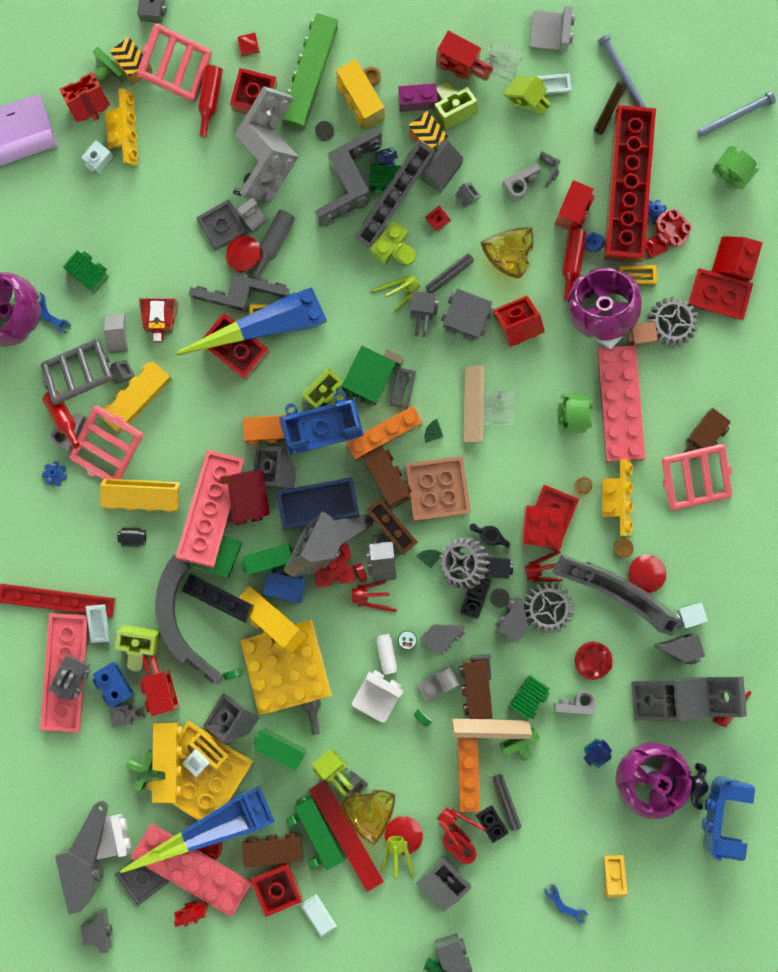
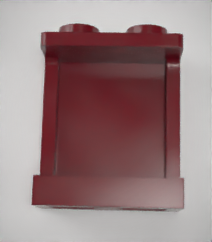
[220,470,270,525]

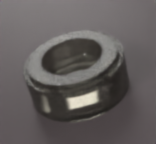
[315,121,334,141]
[490,588,510,608]

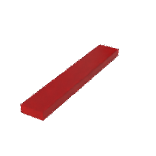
[0,583,116,617]
[309,780,384,892]

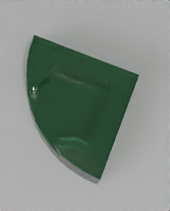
[424,419,443,443]
[416,550,443,569]
[137,769,165,781]

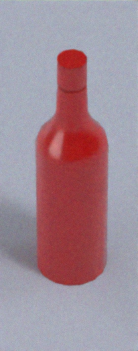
[198,65,223,138]
[562,229,587,301]
[42,390,80,449]

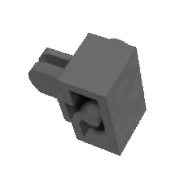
[410,291,439,338]
[366,534,397,582]
[48,654,91,700]

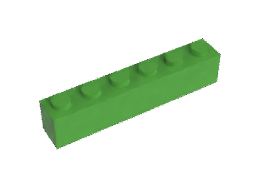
[282,13,339,131]

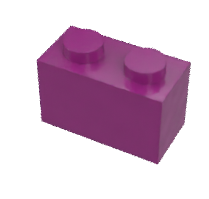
[398,83,438,112]

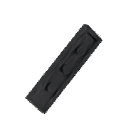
[182,574,254,623]

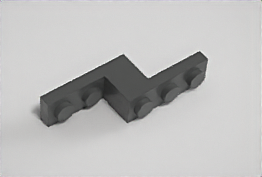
[189,273,290,312]

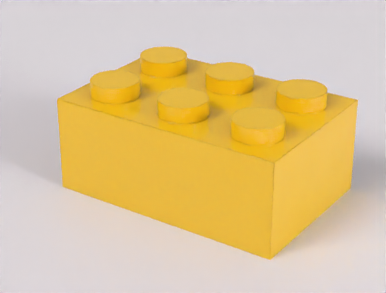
[335,59,385,130]

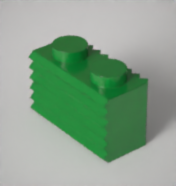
[369,164,401,194]
[63,250,109,294]
[507,675,550,720]

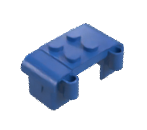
[279,391,364,455]
[702,776,755,861]

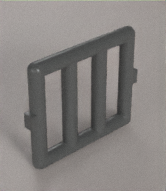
[41,339,113,405]

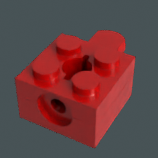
[436,30,493,81]
[140,654,180,716]

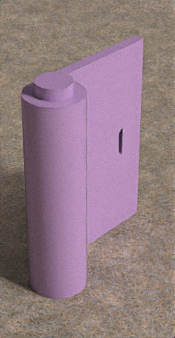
[0,94,58,166]

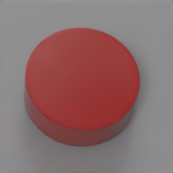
[353,563,368,583]

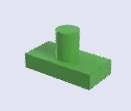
[93,46,128,83]
[499,727,540,761]
[126,749,153,791]

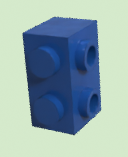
[263,569,307,603]
[92,662,135,708]

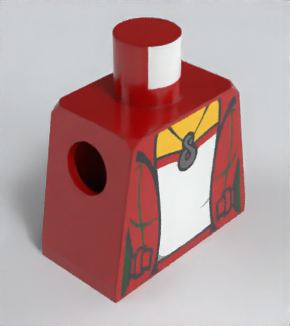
[139,298,178,343]

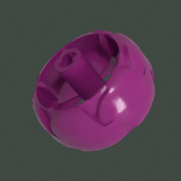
[568,268,642,340]
[0,272,41,347]
[615,742,692,819]

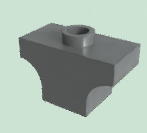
[81,909,113,953]

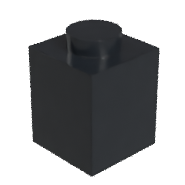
[485,557,514,579]

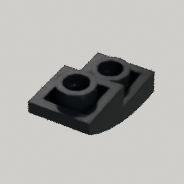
[460,578,491,619]
[475,805,509,843]

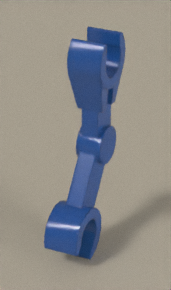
[39,292,71,333]
[544,884,588,923]

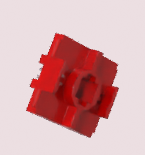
[174,900,208,927]

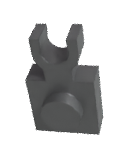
[109,704,145,727]

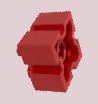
[59,72,110,122]
[314,543,355,588]

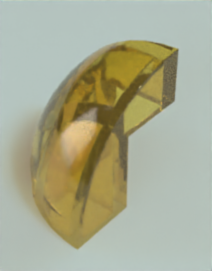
[480,227,533,279]
[341,790,395,846]

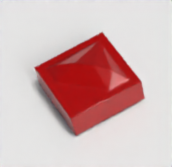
[237,32,260,57]
[425,205,451,232]
[645,235,668,259]

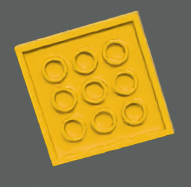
[240,620,332,716]
[146,720,254,821]

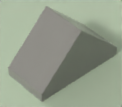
[104,313,128,353]

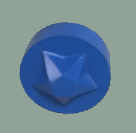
[585,232,605,252]

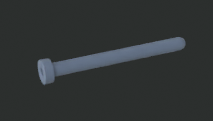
[597,34,646,107]
[697,91,776,136]

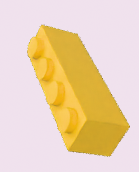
[100,361,172,434]
[100,479,180,513]
[239,586,307,653]
[152,722,183,803]

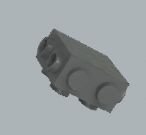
[441,289,494,341]

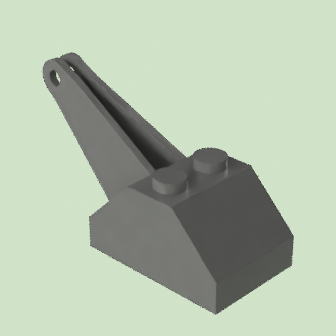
[283,511,373,577]
[55,801,108,915]

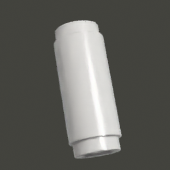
[376,634,397,674]

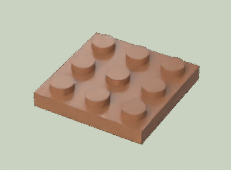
[406,456,471,521]

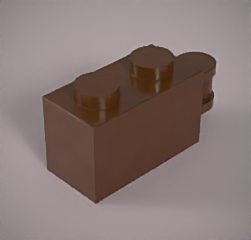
[683,408,731,460]

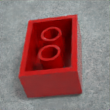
[202,313,270,381]

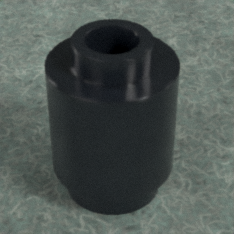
[117,527,146,547]

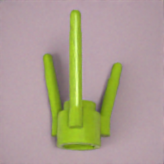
[371,274,420,312]
[381,836,415,879]

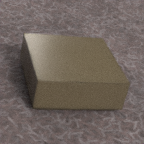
[383,350,403,367]

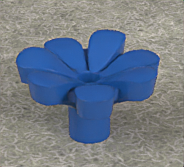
[647,200,667,224]
[42,461,67,486]

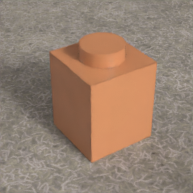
[627,321,658,346]

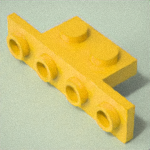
[105,88,139,166]
[602,459,633,536]

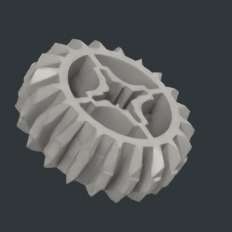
[647,296,699,348]
[438,537,490,589]
[523,582,575,634]

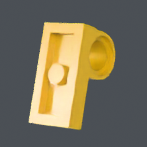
[603,855,628,898]

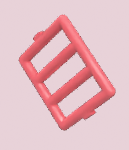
[137,24,212,102]
[68,405,143,479]
[662,444,733,511]

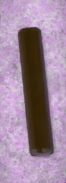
[593,82,626,135]

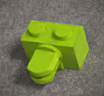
[503,76,551,115]
[435,83,478,130]
[370,220,416,266]
[301,367,344,408]
[115,625,161,671]
[312,749,353,796]

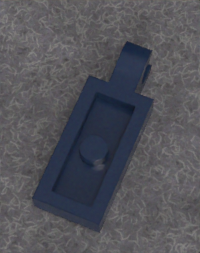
[374,147,398,168]

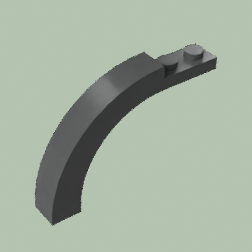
[155,554,224,683]
[552,555,682,636]

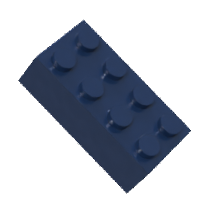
[276,477,360,530]

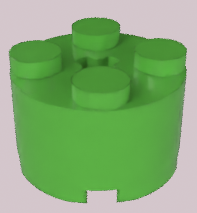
[712,146,759,190]
[558,394,593,433]

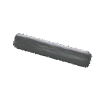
[425,253,474,294]
[493,774,522,831]

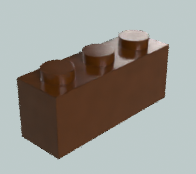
[362,446,412,510]
[366,498,418,555]
[459,659,493,719]
[242,832,304,868]

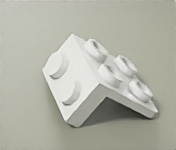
[352,670,403,723]
[97,813,131,860]

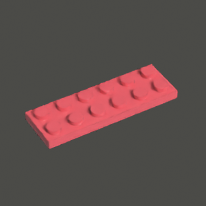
[597,345,645,462]
[176,450,244,568]
[40,613,88,732]
[130,823,252,917]

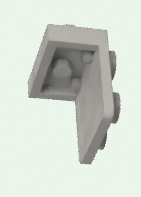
[530,6,575,52]

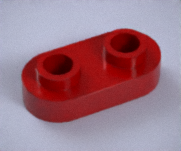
[442,830,477,864]

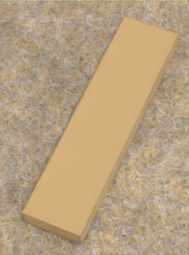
[464,365,485,443]
[452,719,532,739]

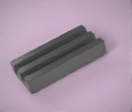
[389,367,416,409]

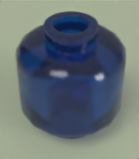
[583,739,613,768]

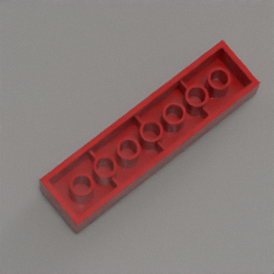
[603,105,656,263]

